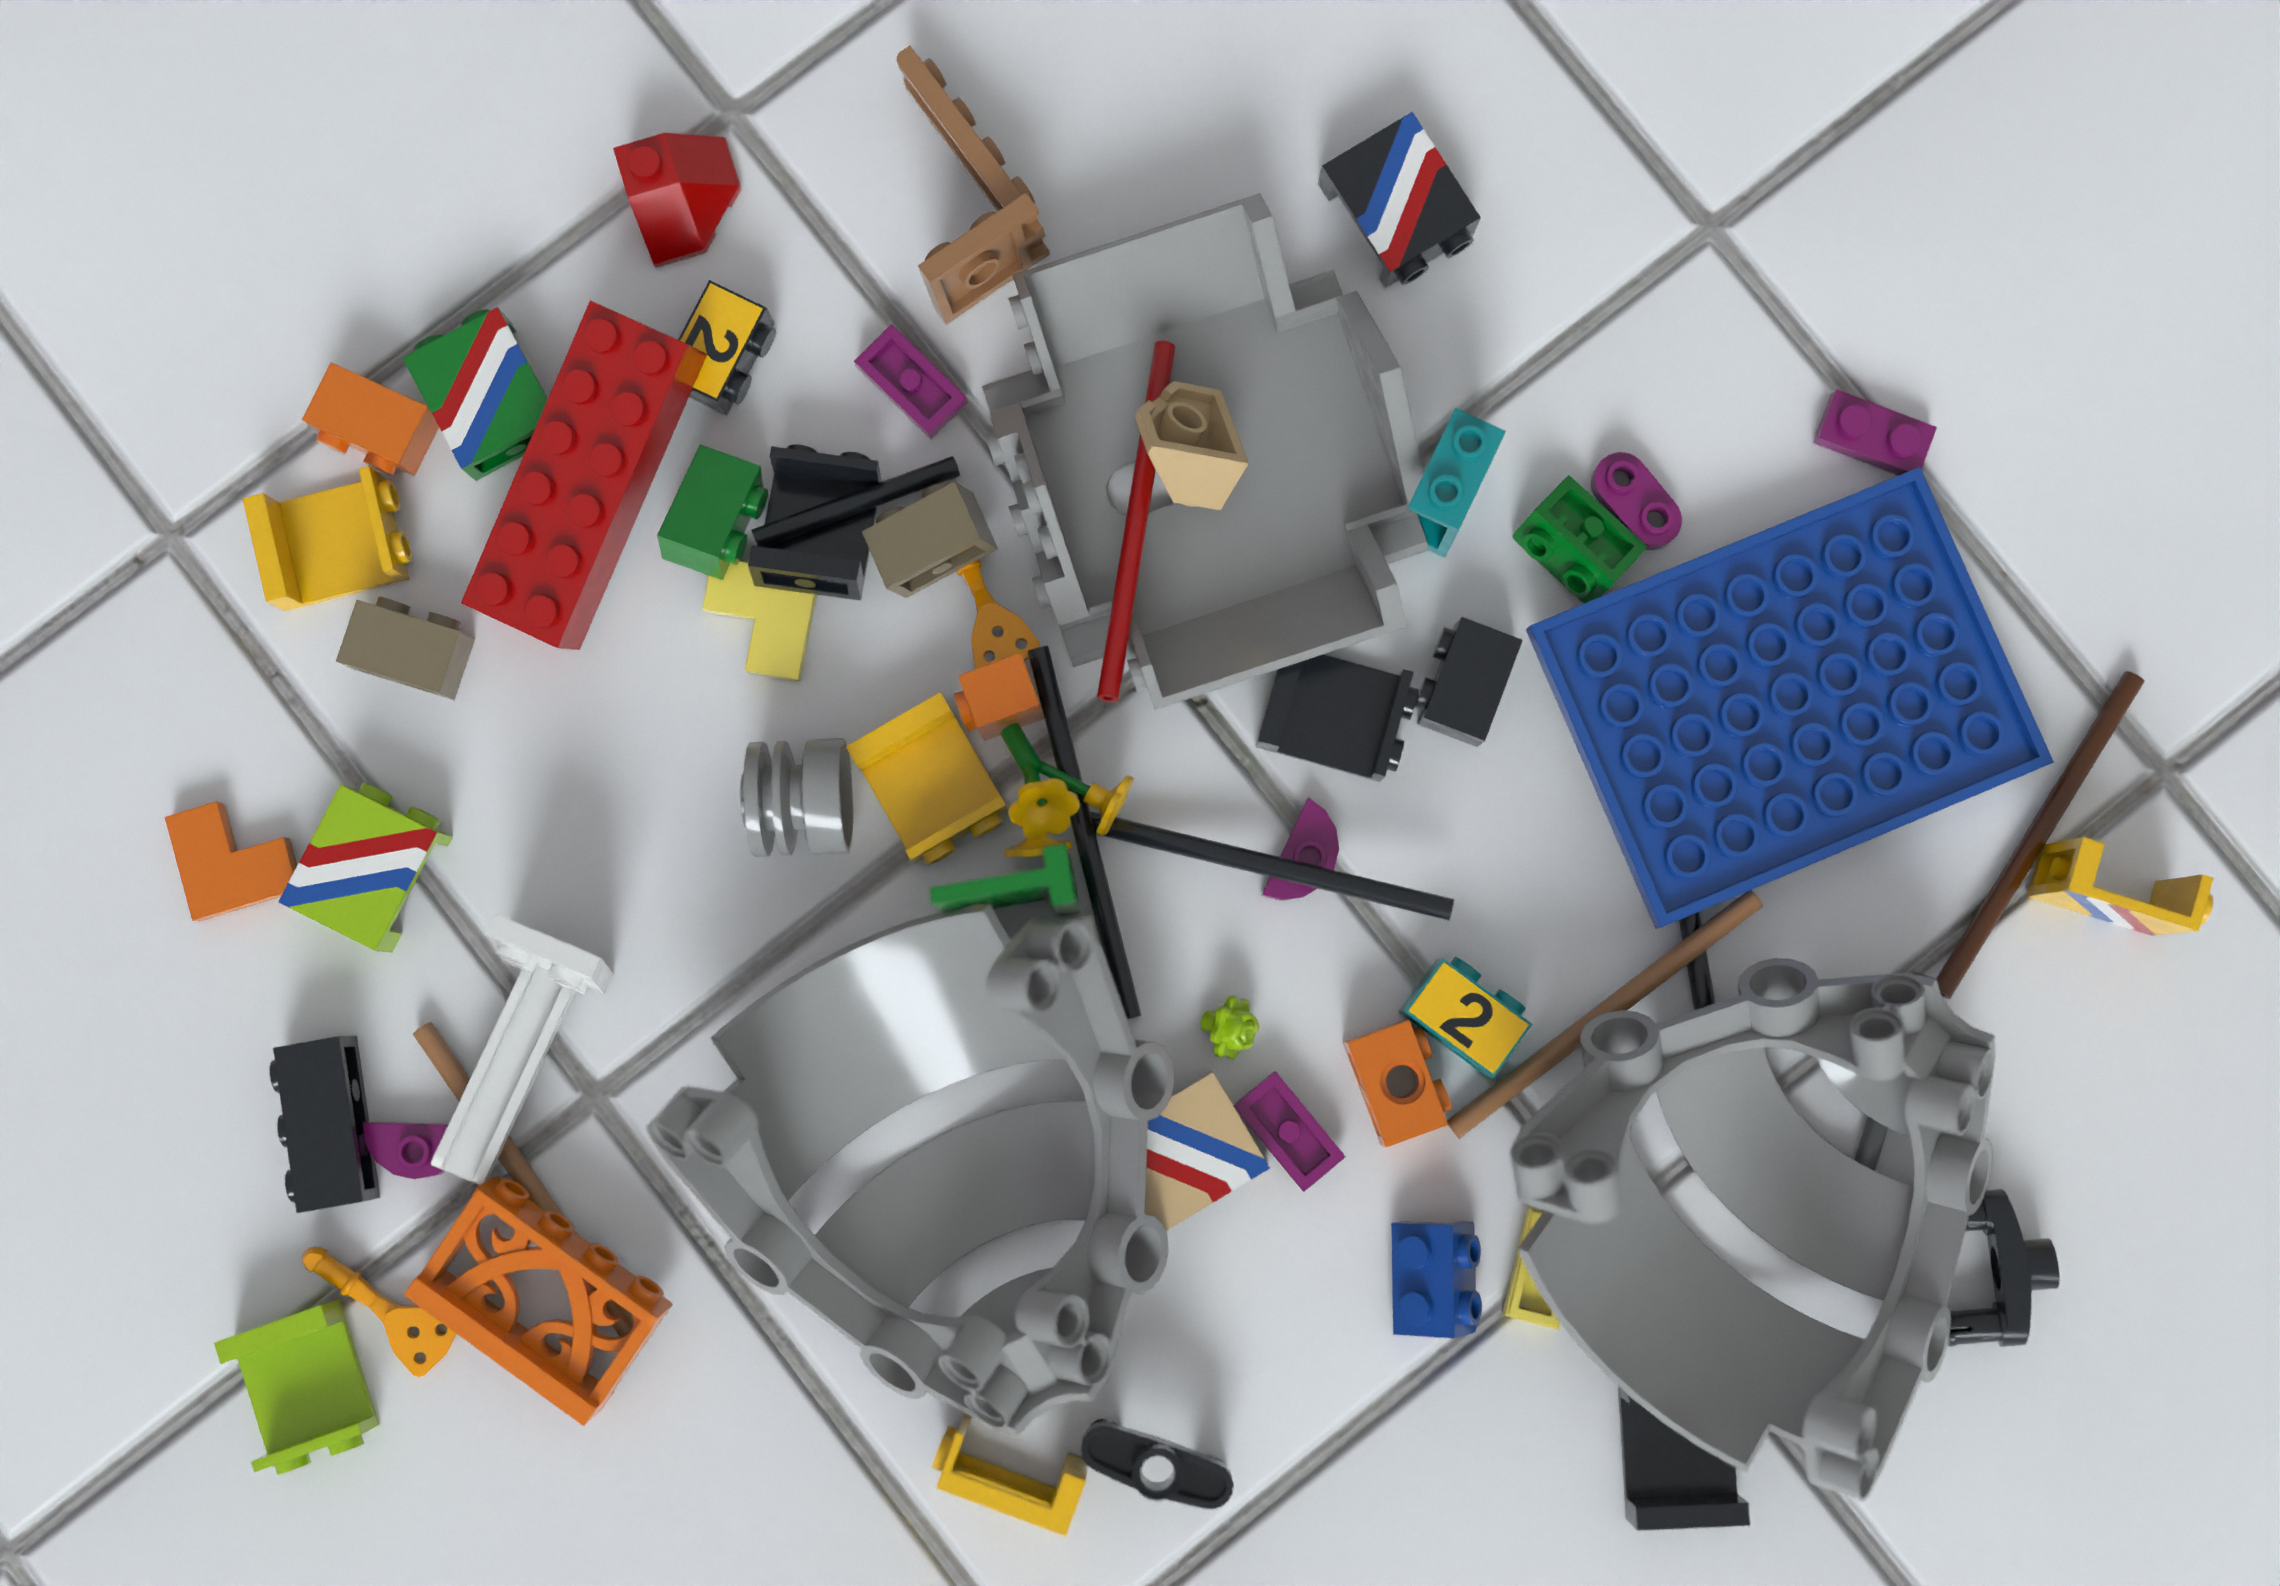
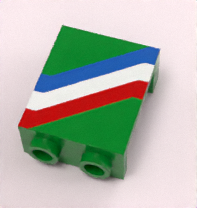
[402,307,548,481]

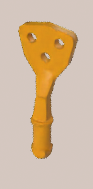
[956,560,1040,669]
[302,1246,456,1377]

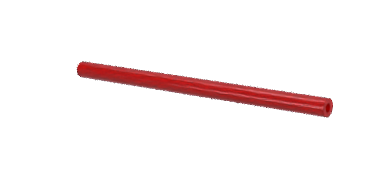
[1097,341,1175,702]

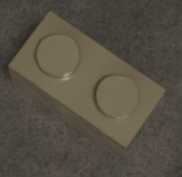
[862,481,998,598]
[336,596,475,700]

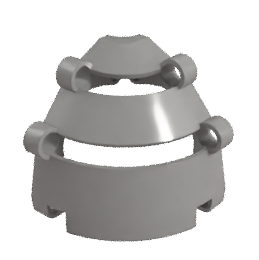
[646,904,1174,1436]
[1510,958,1995,1501]

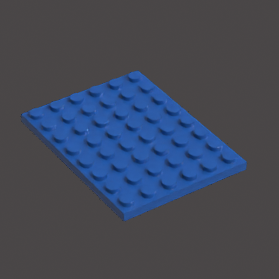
[1526,467,2054,929]

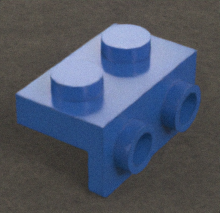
[1391,1221,1482,1339]

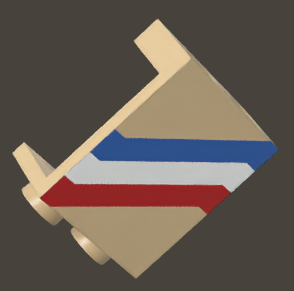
[1145,1071,1270,1231]

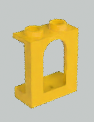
[932,1414,1088,1537]

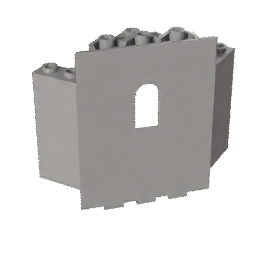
[982,193,1429,710]

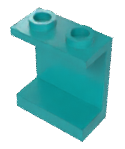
[1407,408,1506,558]

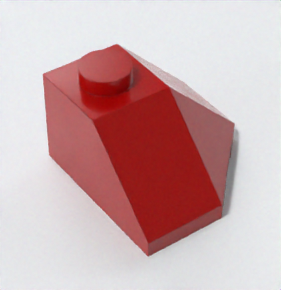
[613,133,741,268]

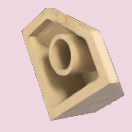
[1135,381,1249,510]

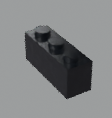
[269,1036,380,1213]

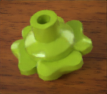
[1200,995,1259,1060]

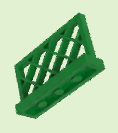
[929,844,1081,916]

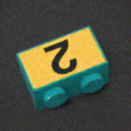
[1398,957,1533,1078]

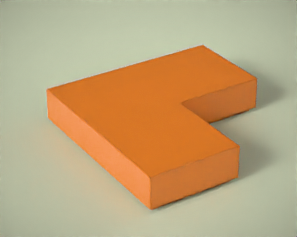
[164,801,297,922]

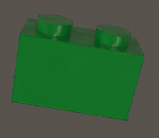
[657,444,768,580]

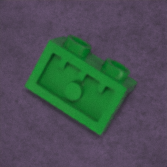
[1512,475,1647,604]

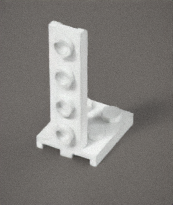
[431,913,613,1185]

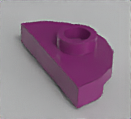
[1261,797,1339,901]
[363,1122,449,1179]

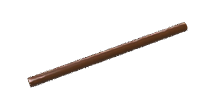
[1936,671,2145,999]

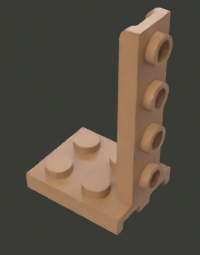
[897,45,1050,325]

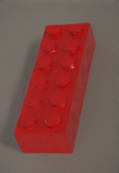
[461,300,707,650]

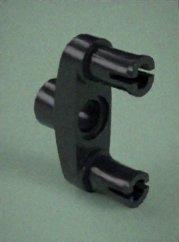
[1948,1189,2060,1347]
[1081,1419,1234,1510]

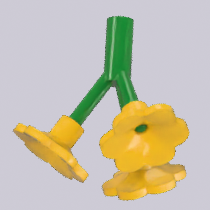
[1000,723,1134,857]

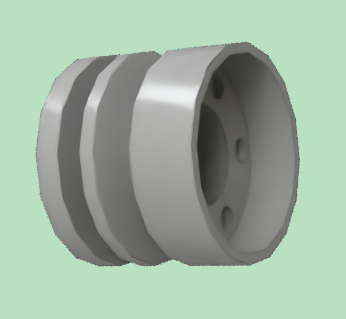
[740,738,853,857]

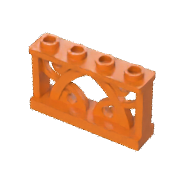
[404,1176,673,1426]

